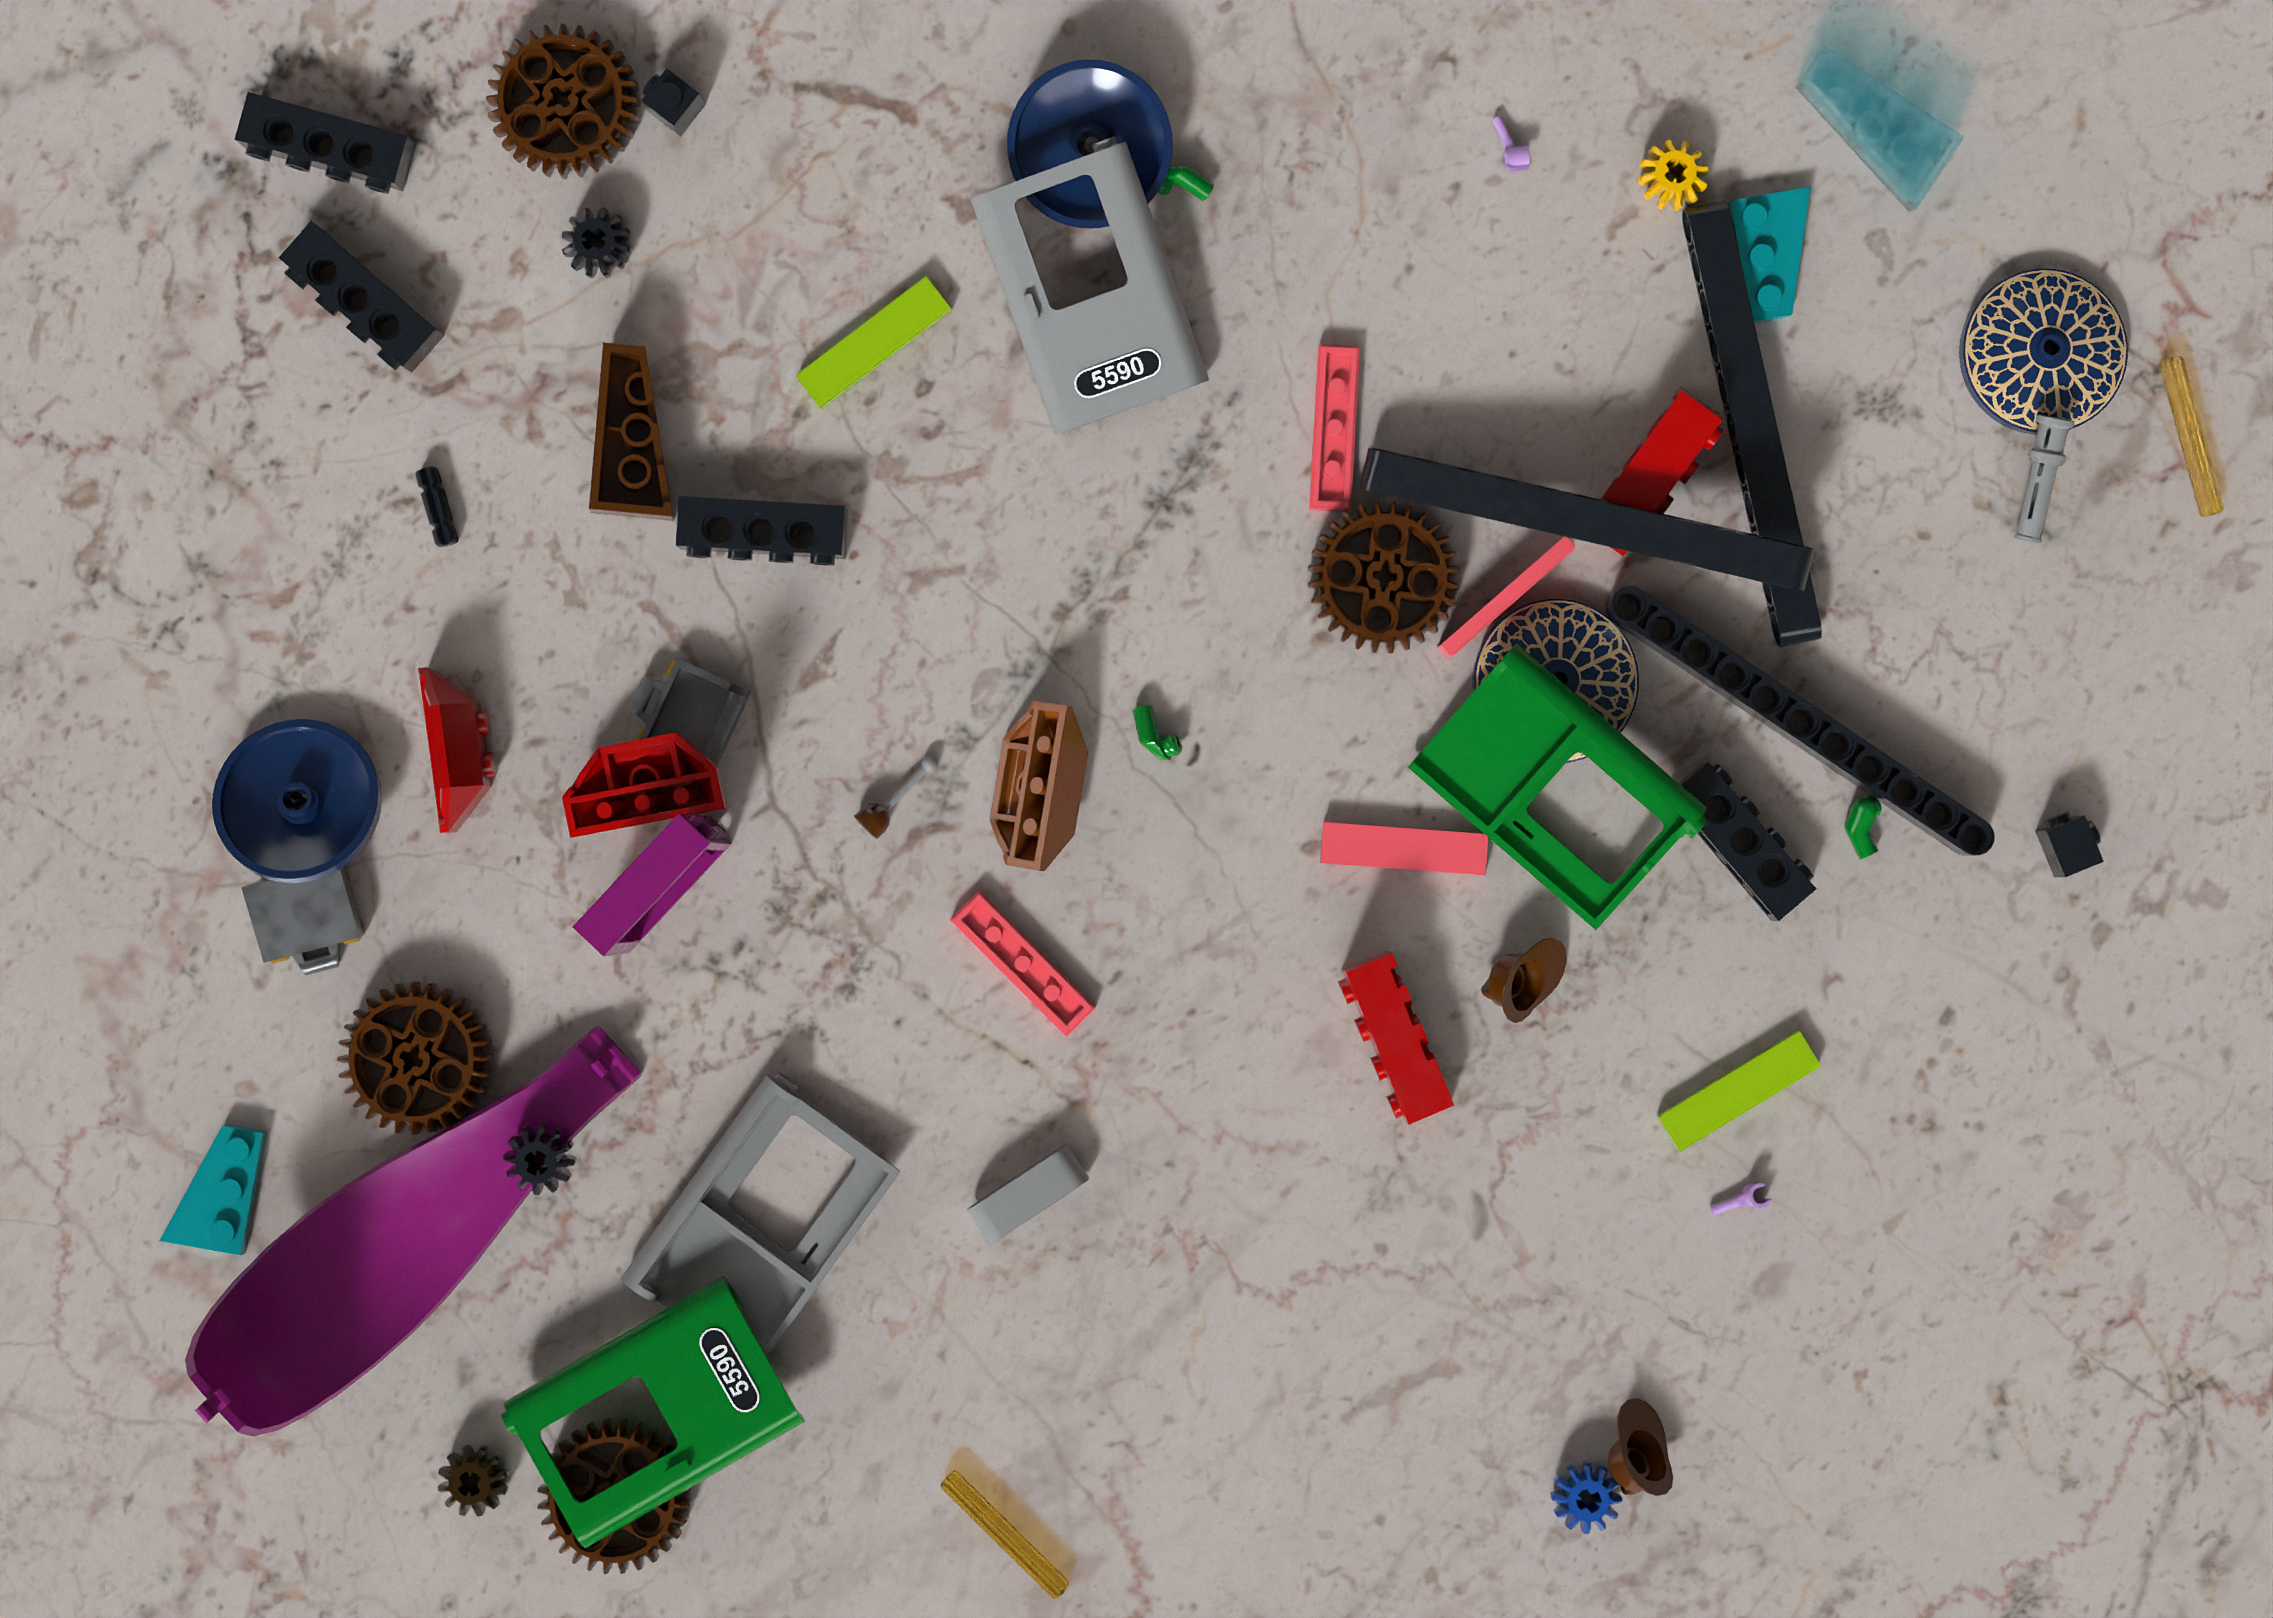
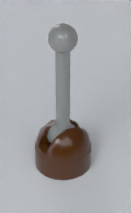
[854,756,938,840]

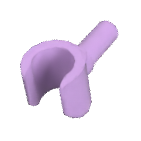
[1492,116,1530,171]
[1710,1182,1772,1215]

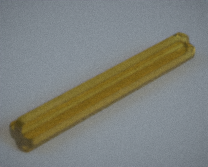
[2159,356,2224,517]
[940,1470,1069,1599]

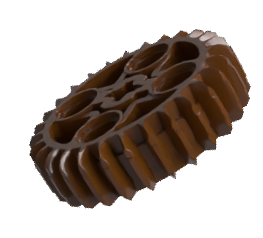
[486,23,641,179]
[1307,501,1460,654]
[337,981,494,1135]
[537,1418,692,1574]

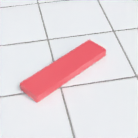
[1309,344,1360,512]
[1437,537,1575,658]
[1320,822,1488,875]
[950,891,1096,1037]

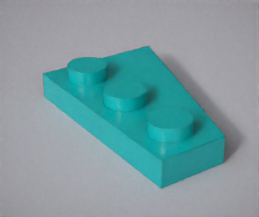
[1727,186,1811,323]
[159,1125,267,1256]

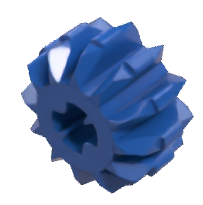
[1550,1461,1622,1534]

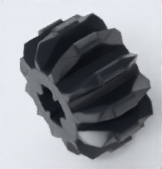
[561,207,633,278]
[503,1122,577,1195]

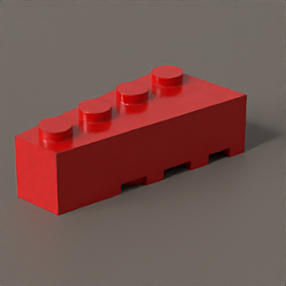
[1601,386,1724,556]
[1338,951,1455,1125]

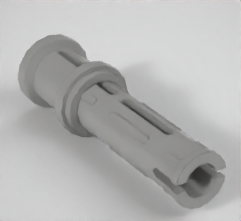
[2014,414,2075,543]

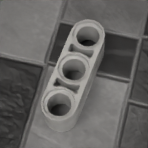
[967,1144,1090,1245]

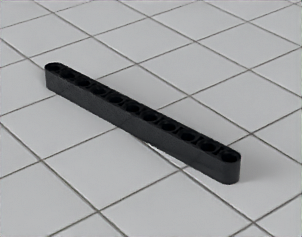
[1682,200,1822,648]
[1359,447,1814,591]
[1606,586,1995,856]

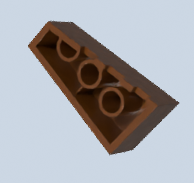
[589,342,673,521]

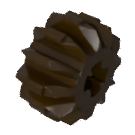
[437,1444,510,1517]

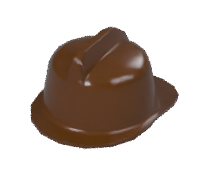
[1481,938,1567,1023]
[1607,1398,1673,1496]

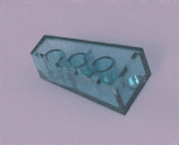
[1795,46,1965,212]

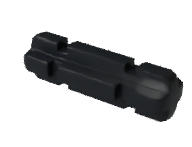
[415,466,459,547]

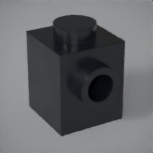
[641,68,706,137]
[2036,811,2104,877]

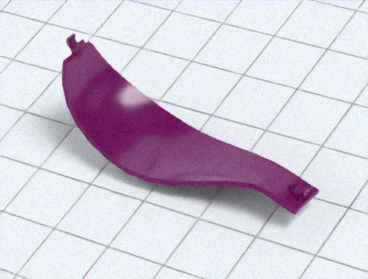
[185,1025,641,1437]

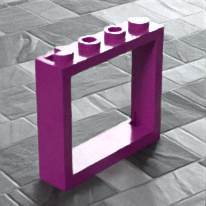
[572,813,731,957]

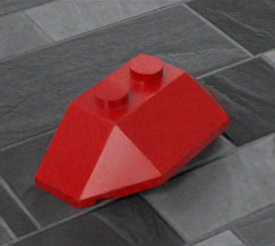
[418,667,496,834]
[562,732,727,838]

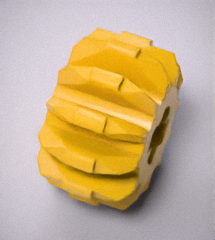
[1637,139,1709,211]

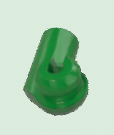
[1158,166,1214,201]
[1133,705,1182,760]
[1844,796,1882,860]

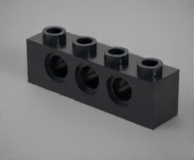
[234,92,416,194]
[278,221,444,373]
[676,496,848,566]
[1679,762,1816,921]

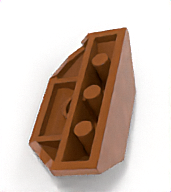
[990,701,1088,871]

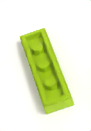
[795,276,952,410]
[1656,1030,1821,1152]

